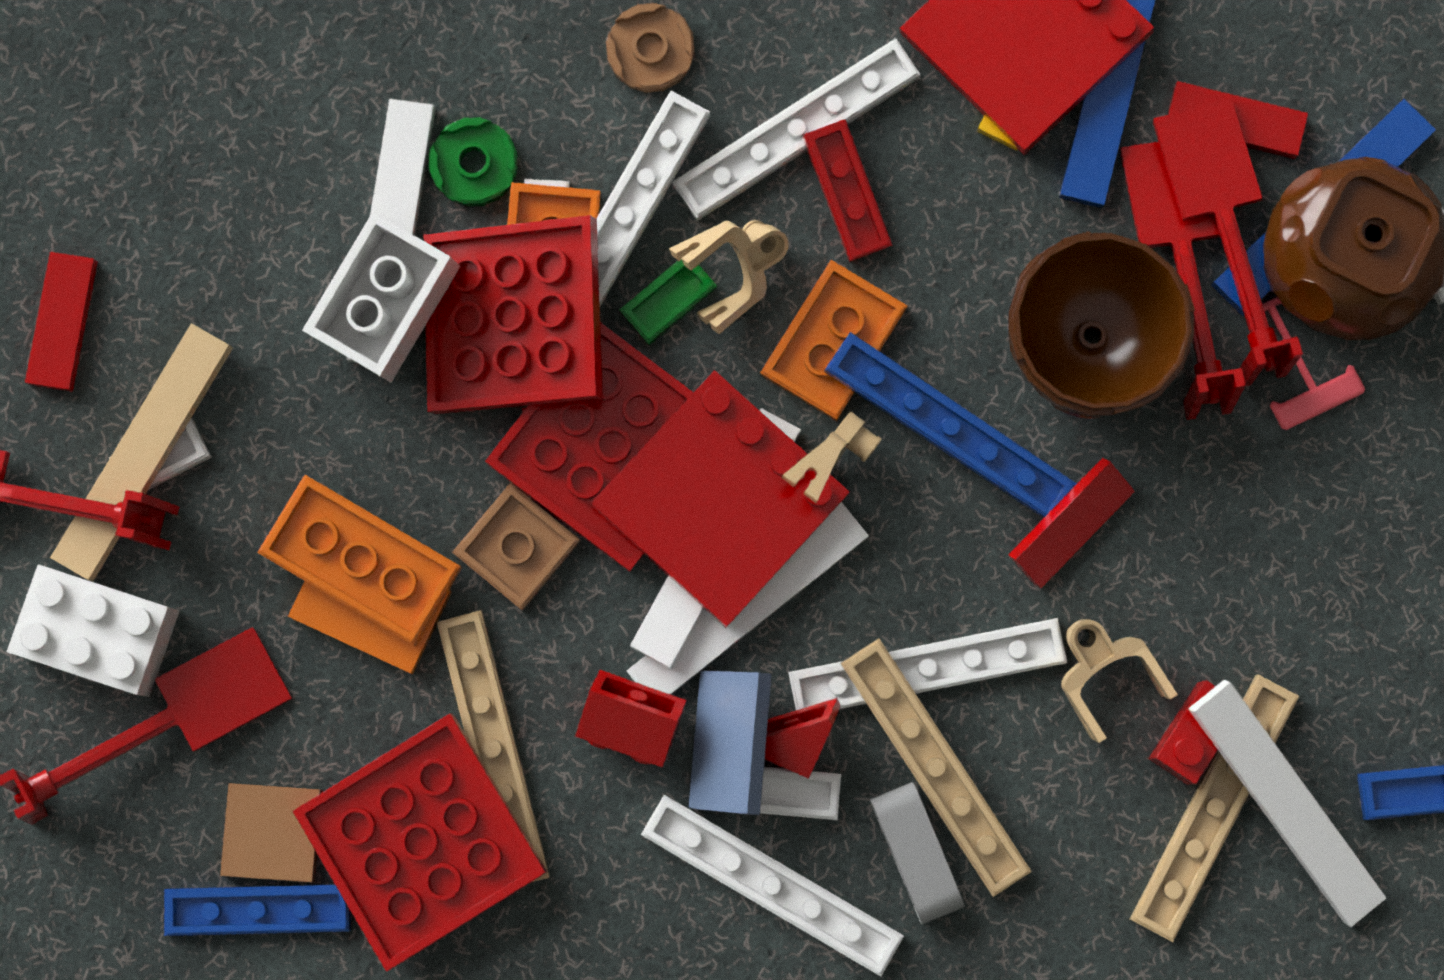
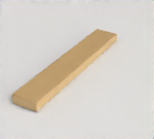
[50,323,233,582]
[437,610,550,882]
[840,638,1032,897]
[1130,674,1299,942]

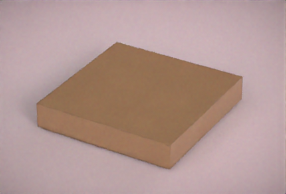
[452,483,580,611]
[220,783,323,882]

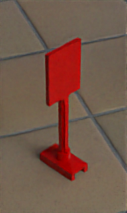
[1152,99,1303,387]
[1120,142,1246,420]
[0,450,179,550]
[0,627,292,825]

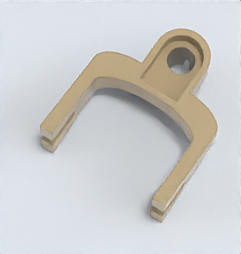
[669,220,789,334]
[782,412,882,503]
[1061,619,1178,743]

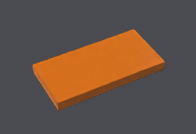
[257,475,462,646]

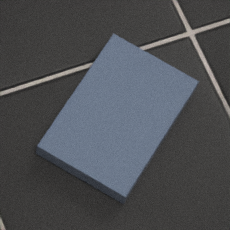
[688,671,771,815]

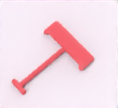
[1262,297,1365,430]

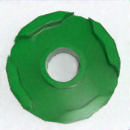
[429,118,518,207]

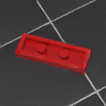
[1167,81,1308,159]
[802,119,892,262]
[25,252,98,392]
[1008,458,1135,588]

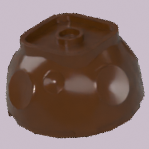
[1263,157,1444,341]
[1008,231,1195,419]

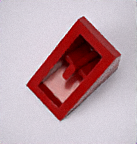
[765,698,841,779]

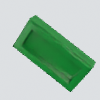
[619,259,717,345]

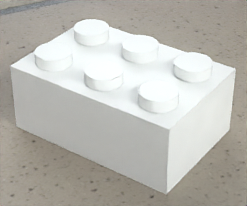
[302,212,460,383]
[7,564,180,697]

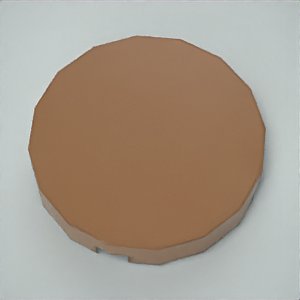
[606,3,695,93]

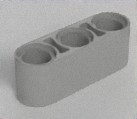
[870,782,965,925]

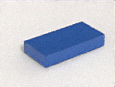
[1357,765,1444,820]

